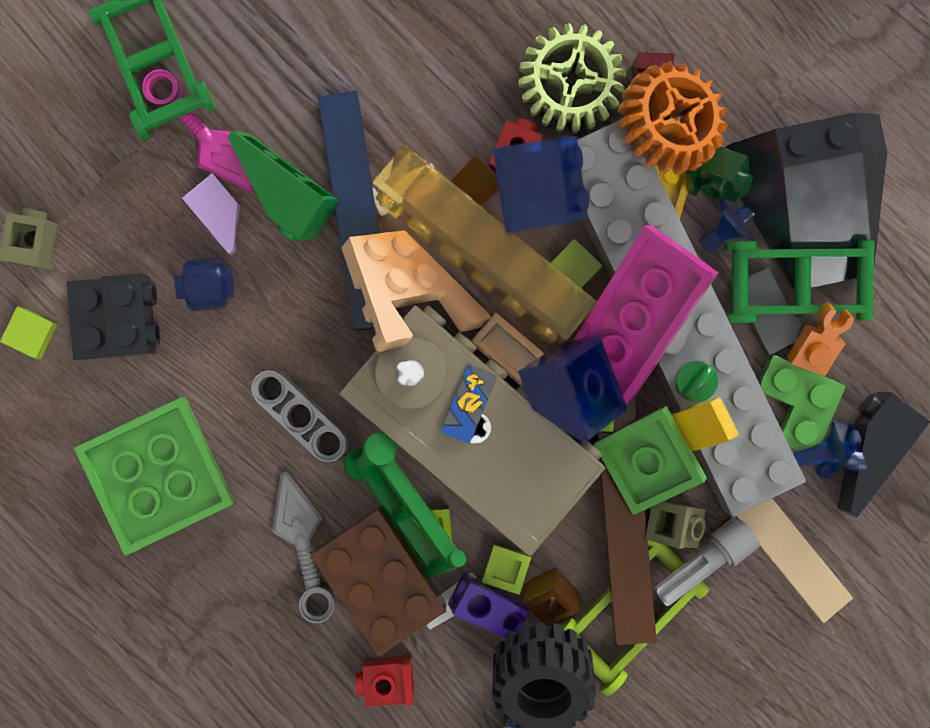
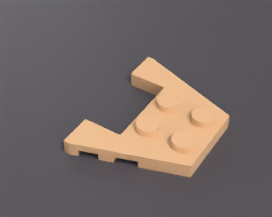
[341,230,491,352]

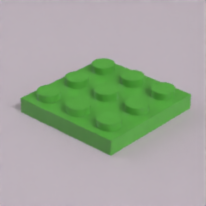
[74,397,236,556]

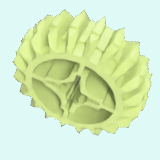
[518,23,626,133]

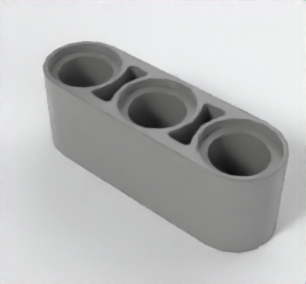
[251,370,350,462]

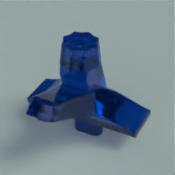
[699,199,758,254]
[794,421,868,479]

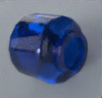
[174,258,234,312]

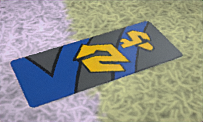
[441,365,497,444]

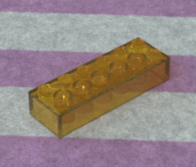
[372,144,598,344]

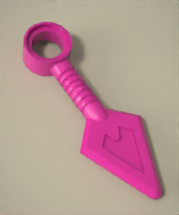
[142,69,254,192]

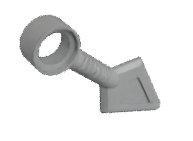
[272,471,337,623]

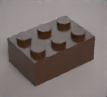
[310,505,447,657]

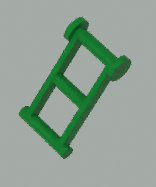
[89,0,217,142]
[724,241,874,323]
[344,432,466,576]

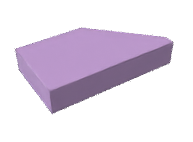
[182,173,240,255]

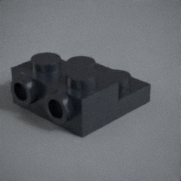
[67,273,160,360]

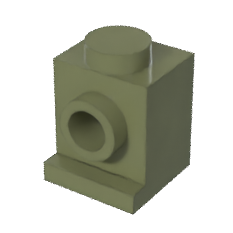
[0,208,58,271]
[645,501,706,549]

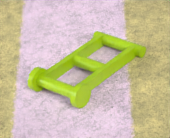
[559,540,710,697]

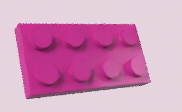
[562,224,719,406]

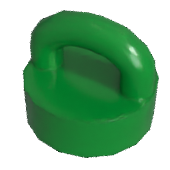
[674,361,718,402]

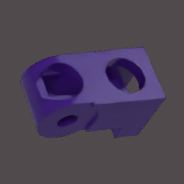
[447,572,530,638]

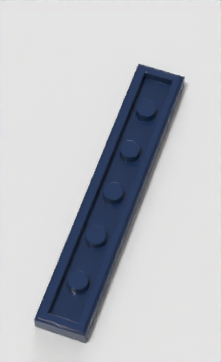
[318,91,380,330]

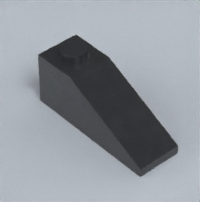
[838,392,930,518]

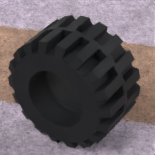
[492,623,596,728]

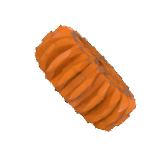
[617,61,728,175]

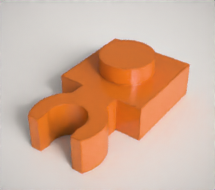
[787,303,854,377]

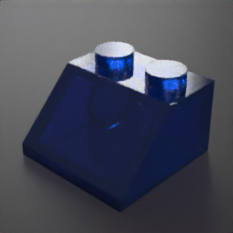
[493,136,589,233]
[518,334,628,442]

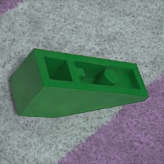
[227,130,340,242]

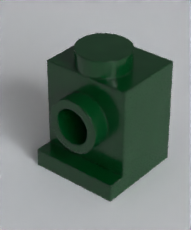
[685,146,753,203]

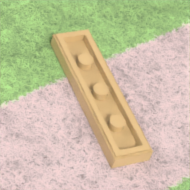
[735,498,853,623]

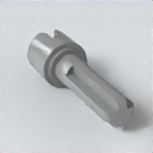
[654,516,760,606]

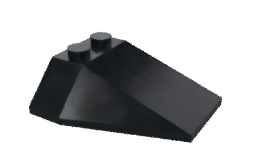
[725,113,887,289]

